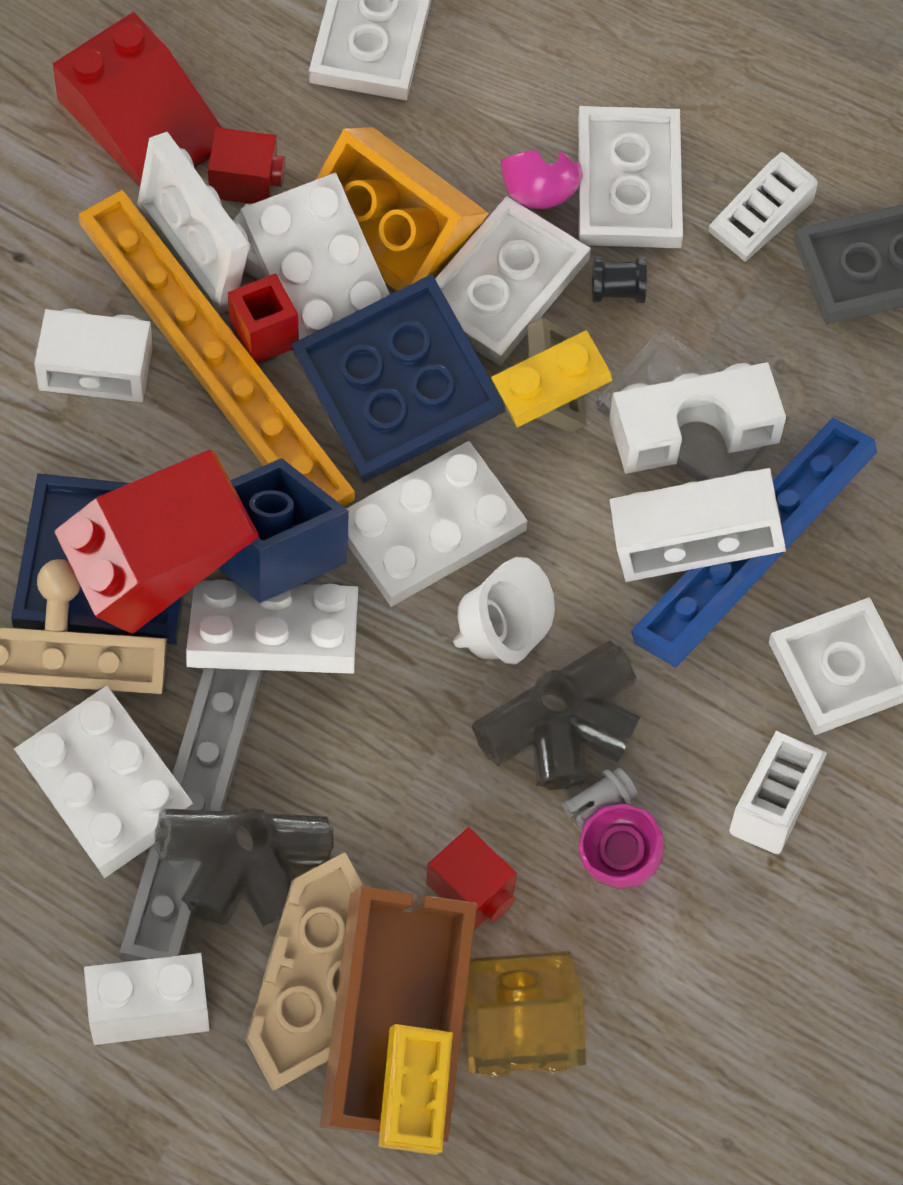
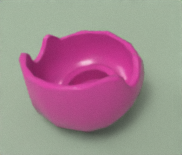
[500,151,583,209]
[578,804,665,890]

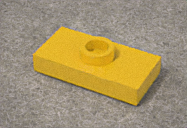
[378,1024,453,1155]

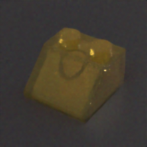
[462,951,586,1077]

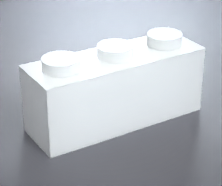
[609,468,786,582]

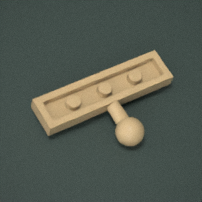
[0,559,168,694]

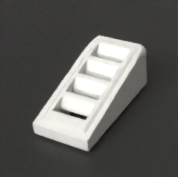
[708,152,818,262]
[729,731,827,854]

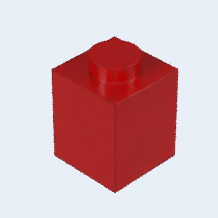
[208,127,286,204]
[228,273,299,364]
[426,826,517,930]

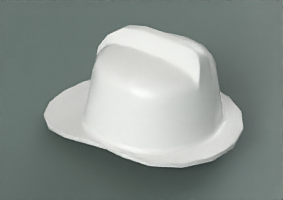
[453,557,555,664]

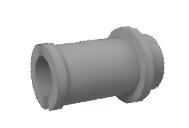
[562,768,638,833]

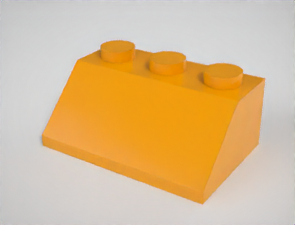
[315,127,488,291]

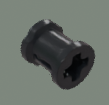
[592,256,647,303]

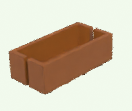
[320,886,477,1142]

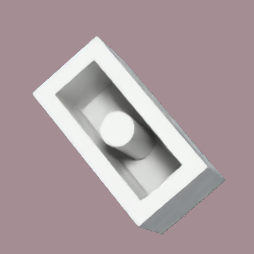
[34,308,153,402]
[84,953,210,1045]

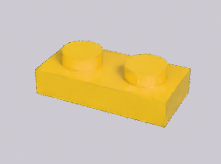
[491,330,613,428]

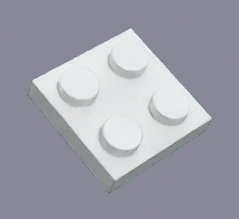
[768,597,903,735]

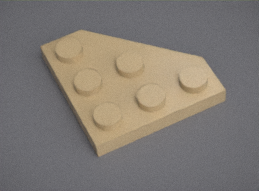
[245,852,363,1091]

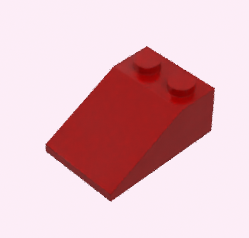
[52,11,222,187]
[54,449,259,634]

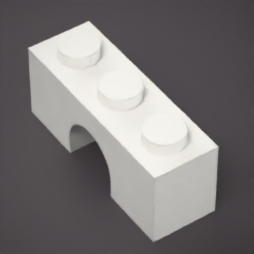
[609,362,786,474]

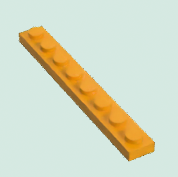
[79,190,355,507]

